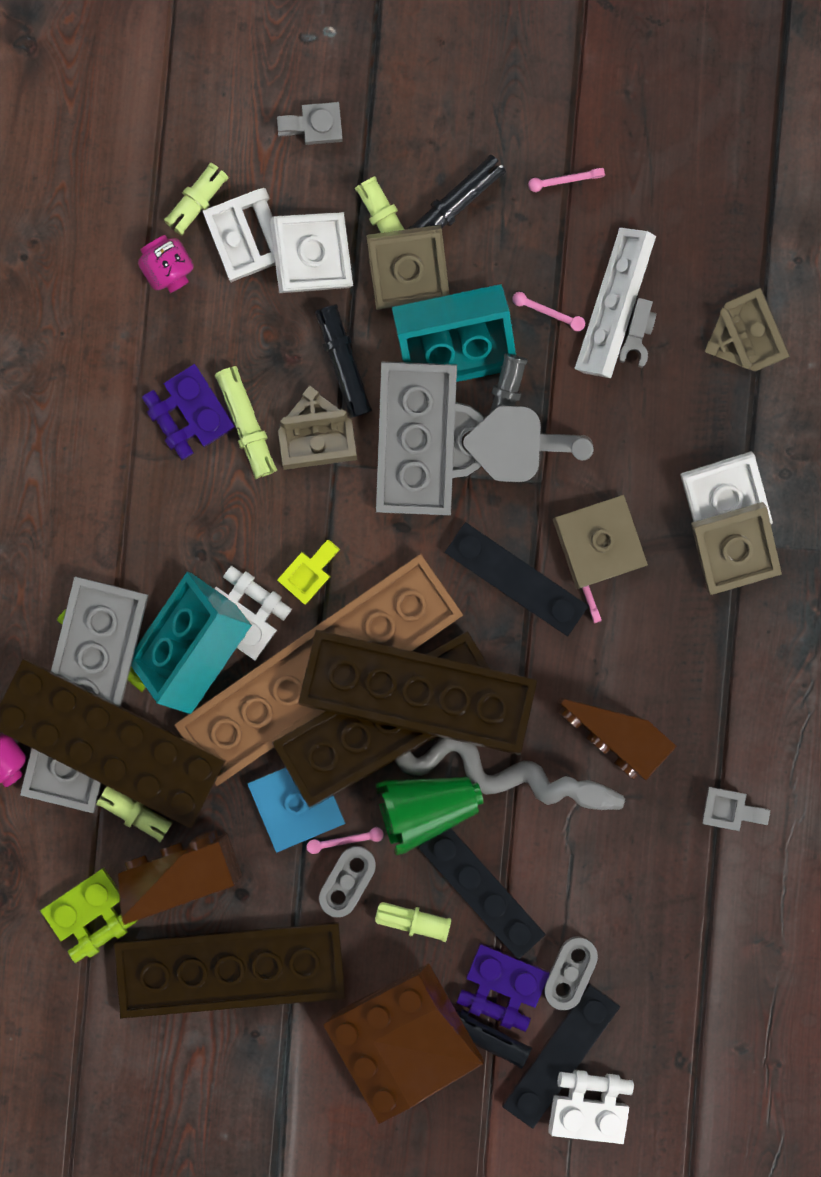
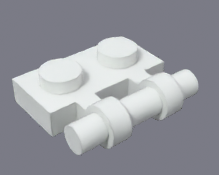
[215,566,292,660]
[548,1070,634,1144]

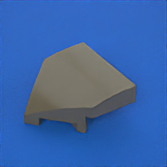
[705,288,790,372]
[278,385,357,470]

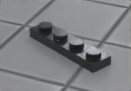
[418,828,546,960]

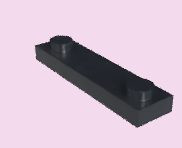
[444,522,589,637]
[502,983,620,1129]

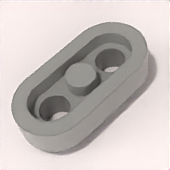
[319,846,376,917]
[544,936,598,1010]

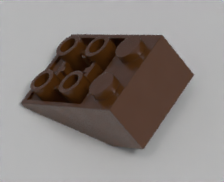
[556,697,677,780]

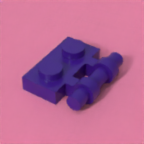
[142,364,236,461]
[456,943,550,1032]

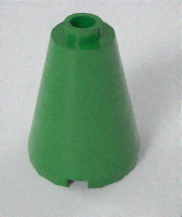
[376,777,484,855]

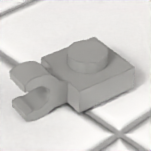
[277,102,343,145]
[619,298,657,368]
[702,787,771,831]

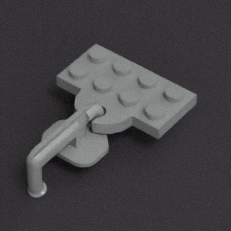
[376,361,594,515]

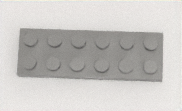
[20,576,149,813]

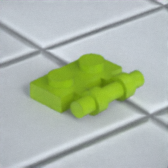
[40,868,138,963]

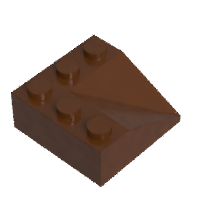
[118,830,242,925]
[323,963,485,1124]

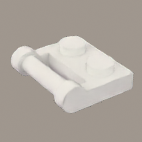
[203,188,276,282]

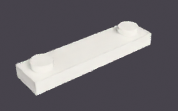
[575,228,656,378]

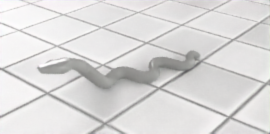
[395,737,625,810]

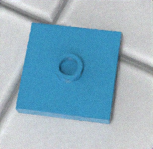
[248,767,346,853]

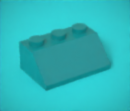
[392,284,516,382]
[131,572,252,714]

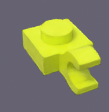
[277,540,340,605]

